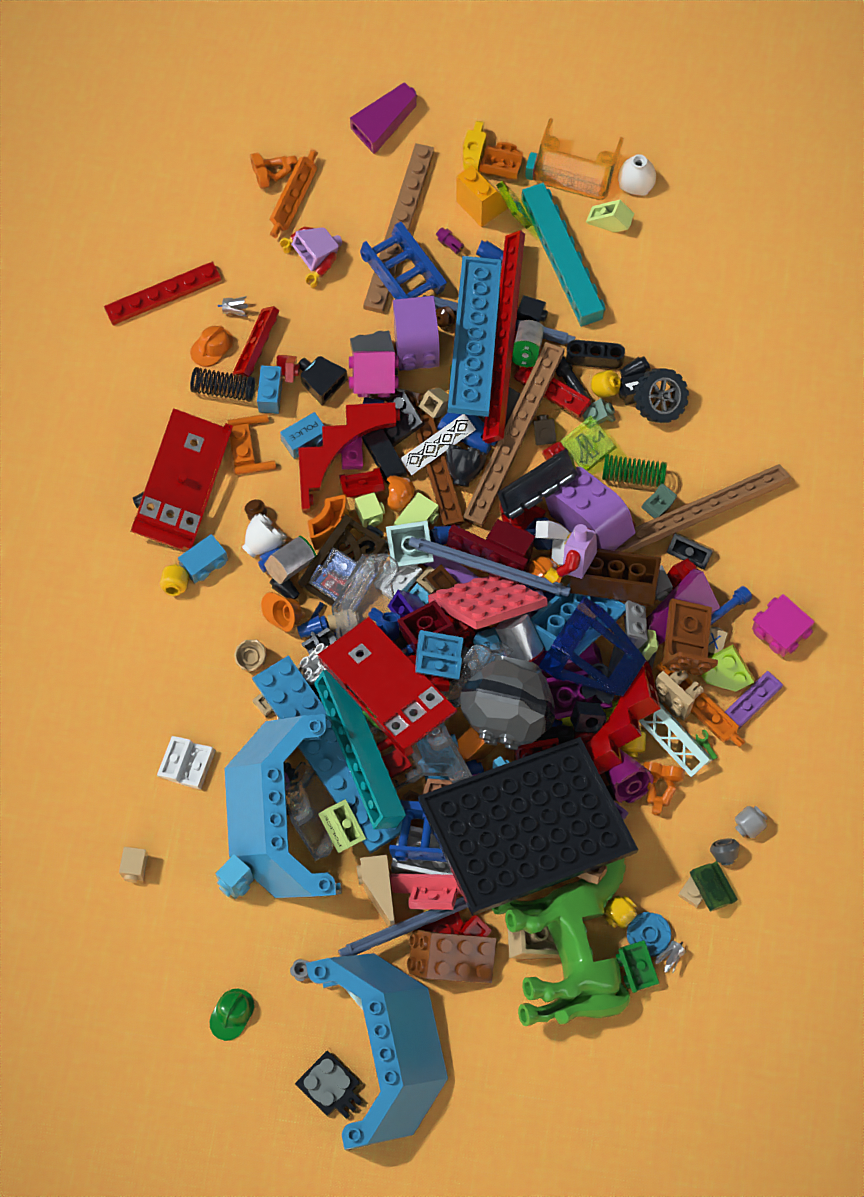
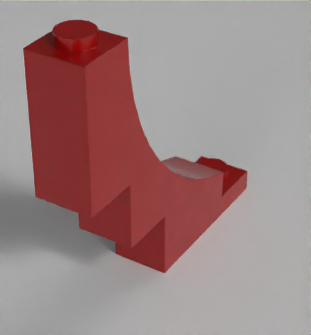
[298,402,400,512]
[585,653,661,774]

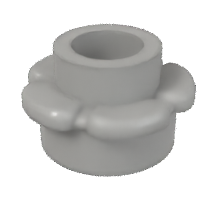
[290,959,309,981]

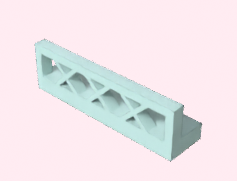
[639,702,713,777]

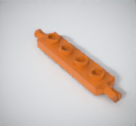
[269,149,318,238]
[655,662,746,748]

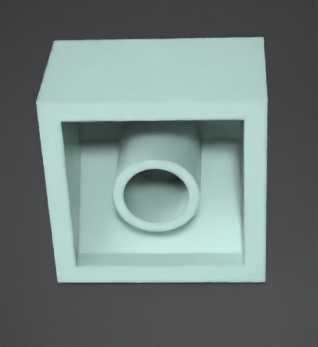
[386,521,434,568]

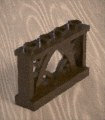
[298,514,389,611]

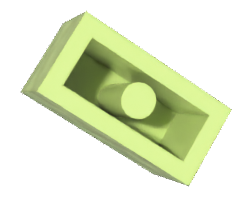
[318,799,366,853]

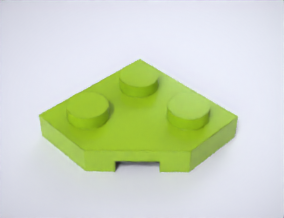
[701,644,755,692]

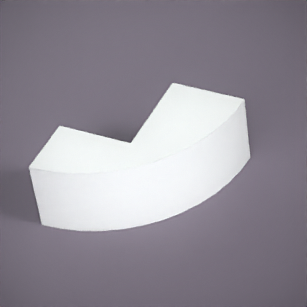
[535,521,570,565]

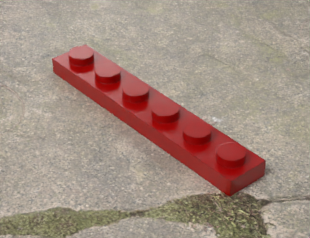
[104,261,221,326]

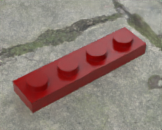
[233,306,280,378]
[514,367,591,419]

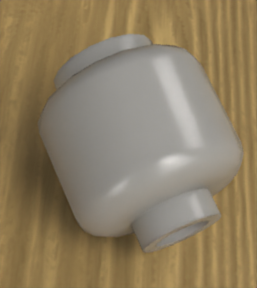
[735,806,768,838]

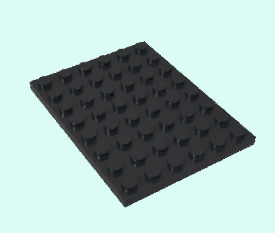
[418,737,638,916]

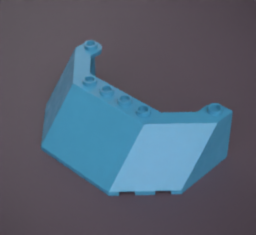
[224,714,342,898]
[306,953,448,1151]

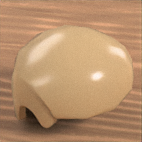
[234,639,267,671]

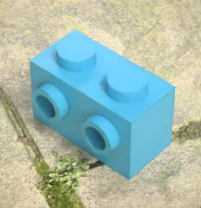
[215,854,254,899]

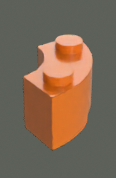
[308,495,350,550]

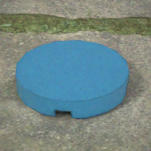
[627,912,671,957]

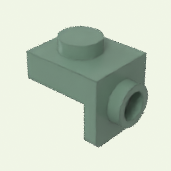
[582,398,616,429]
[641,484,677,519]

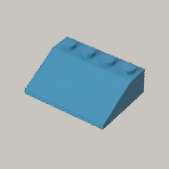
[530,584,626,657]

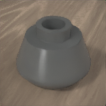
[710,838,740,865]

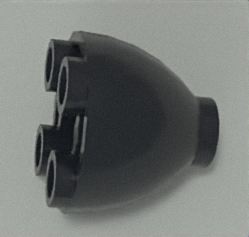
[446,445,487,487]

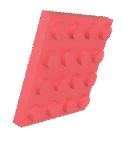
[428,573,548,630]

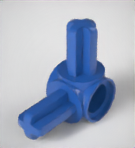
[368,608,400,640]

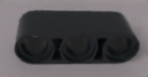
[566,340,625,369]
[362,429,407,484]

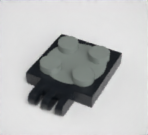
[295,1051,363,1119]

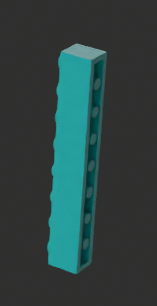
[521,182,605,327]
[314,670,406,830]

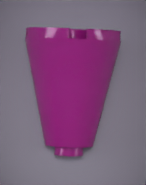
[605,748,653,803]

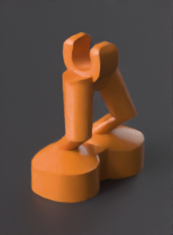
[250,152,298,189]
[643,762,685,816]

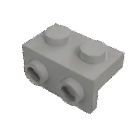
[624,600,648,654]

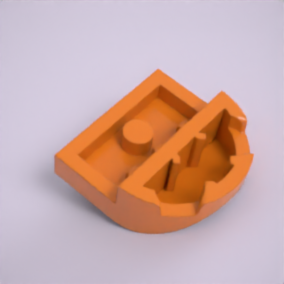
[479,142,523,179]

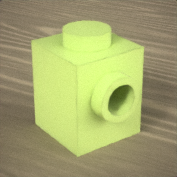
[354,492,385,528]

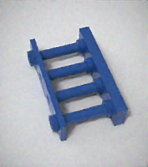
[360,222,447,300]
[389,800,447,862]

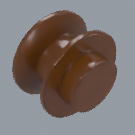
[436,306,455,328]
[244,499,267,521]

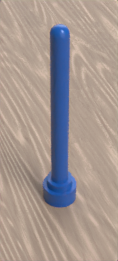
[711,586,752,625]

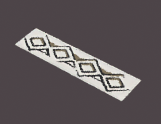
[400,414,476,475]

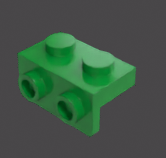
[616,939,660,993]

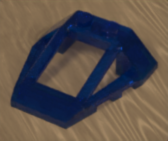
[539,596,646,697]

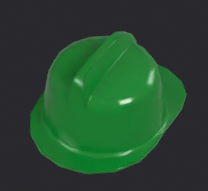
[209,988,254,1041]

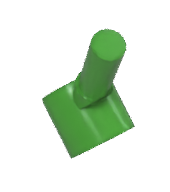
[696,730,718,760]

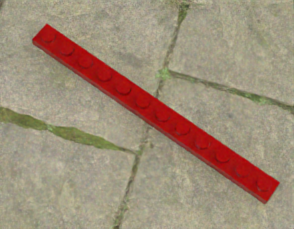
[482,230,525,444]

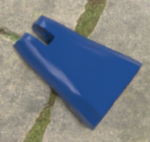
[437,413,498,455]

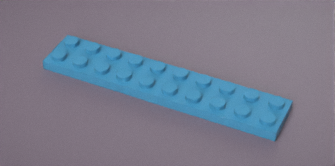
[447,256,502,417]
[252,655,402,854]

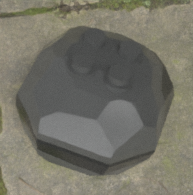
[460,655,555,750]

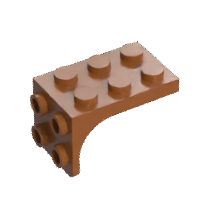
[662,599,718,676]
[407,929,496,983]

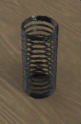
[190,367,255,402]

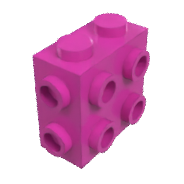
[349,351,399,397]
[752,594,815,657]

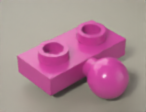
[340,437,363,470]

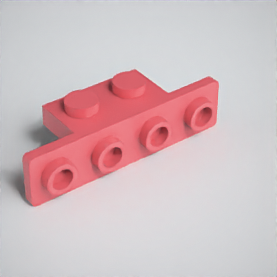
[390,874,462,910]

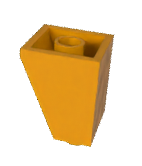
[456,165,511,227]

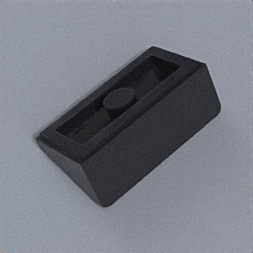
[667,533,714,569]

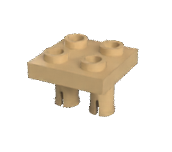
[655,670,704,721]

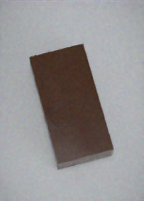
[570,548,661,605]

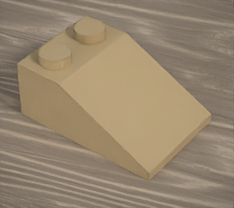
[357,855,395,927]
[508,926,560,959]

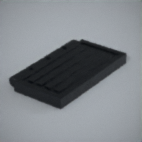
[497,448,578,520]

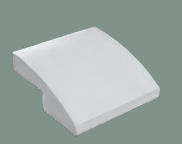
[157,736,216,790]

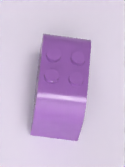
[393,296,439,371]
[545,467,635,551]

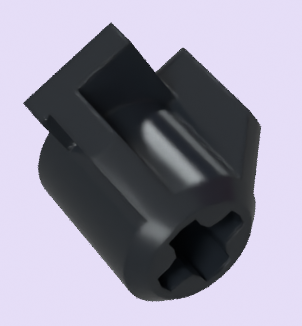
[302,628,337,655]

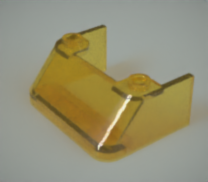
[534,118,624,200]

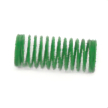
[602,454,667,487]

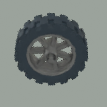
[634,368,689,423]

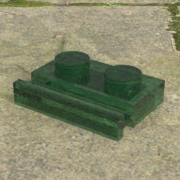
[689,861,738,912]

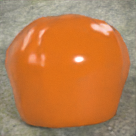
[387,476,415,512]

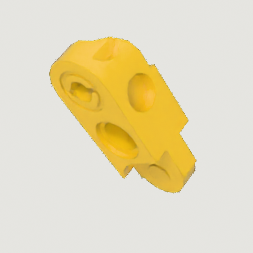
[463,120,487,171]

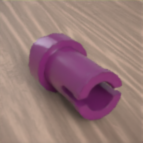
[436,227,464,254]

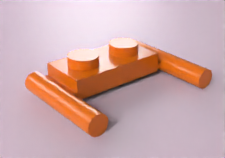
[227,414,276,475]

